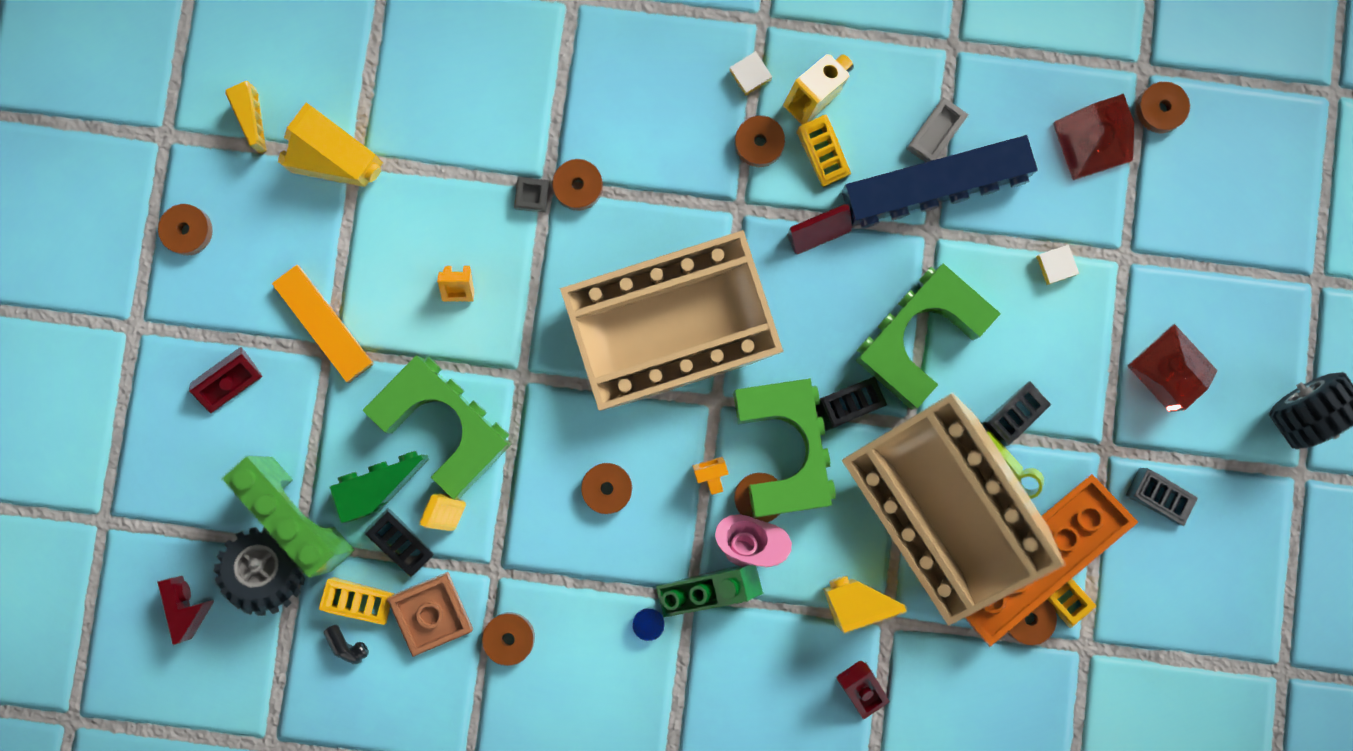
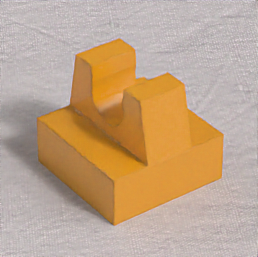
[437,266,475,301]
[692,457,729,495]

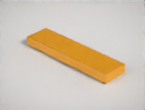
[271,265,374,383]

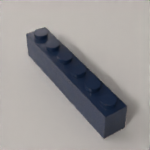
[841,135,1038,228]

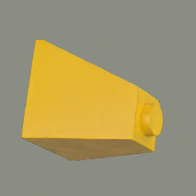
[278,102,383,187]

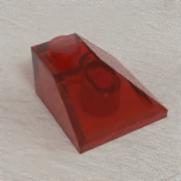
[1053,94,1134,181]
[1127,324,1218,412]

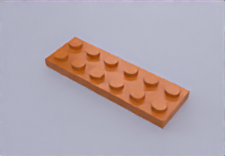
[965,474,1138,647]

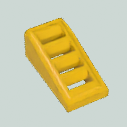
[225,81,266,154]
[796,114,851,187]
[419,493,466,531]
[319,577,395,625]
[1047,579,1097,628]

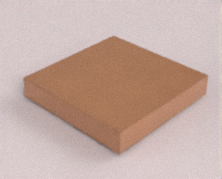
[387,572,473,657]

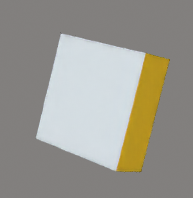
[729,51,772,96]
[1036,244,1079,285]

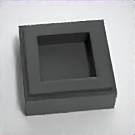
[514,177,550,213]

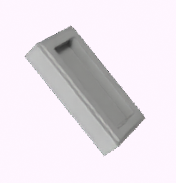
[906,97,969,162]

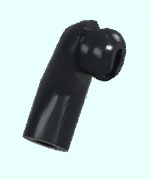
[323,625,369,664]

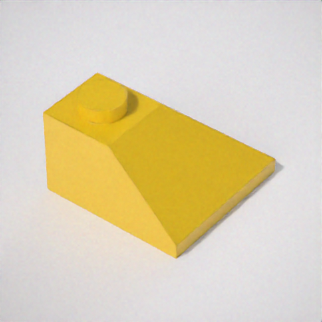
[823,576,907,633]

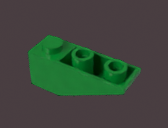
[330,451,429,523]
[656,565,763,617]

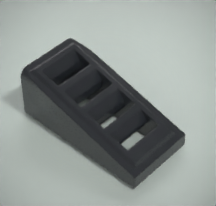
[815,376,887,431]
[983,381,1051,446]
[1125,468,1198,526]
[365,508,434,577]

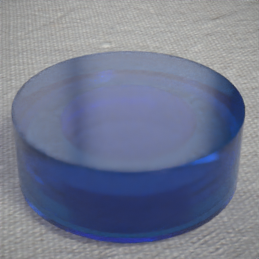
[633,607,665,641]

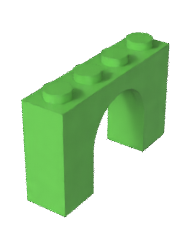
[855,263,1001,410]
[362,355,512,500]
[733,378,836,518]
[221,456,355,578]

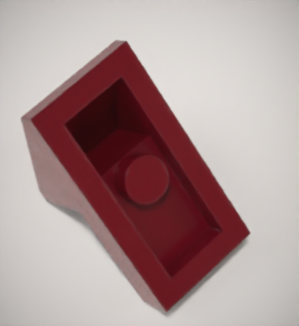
[158,576,214,645]
[837,661,890,720]

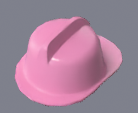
[715,514,792,567]

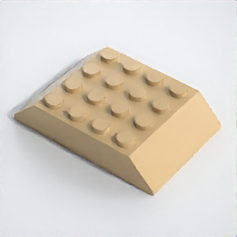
[560,230,783,411]
[842,393,1064,626]

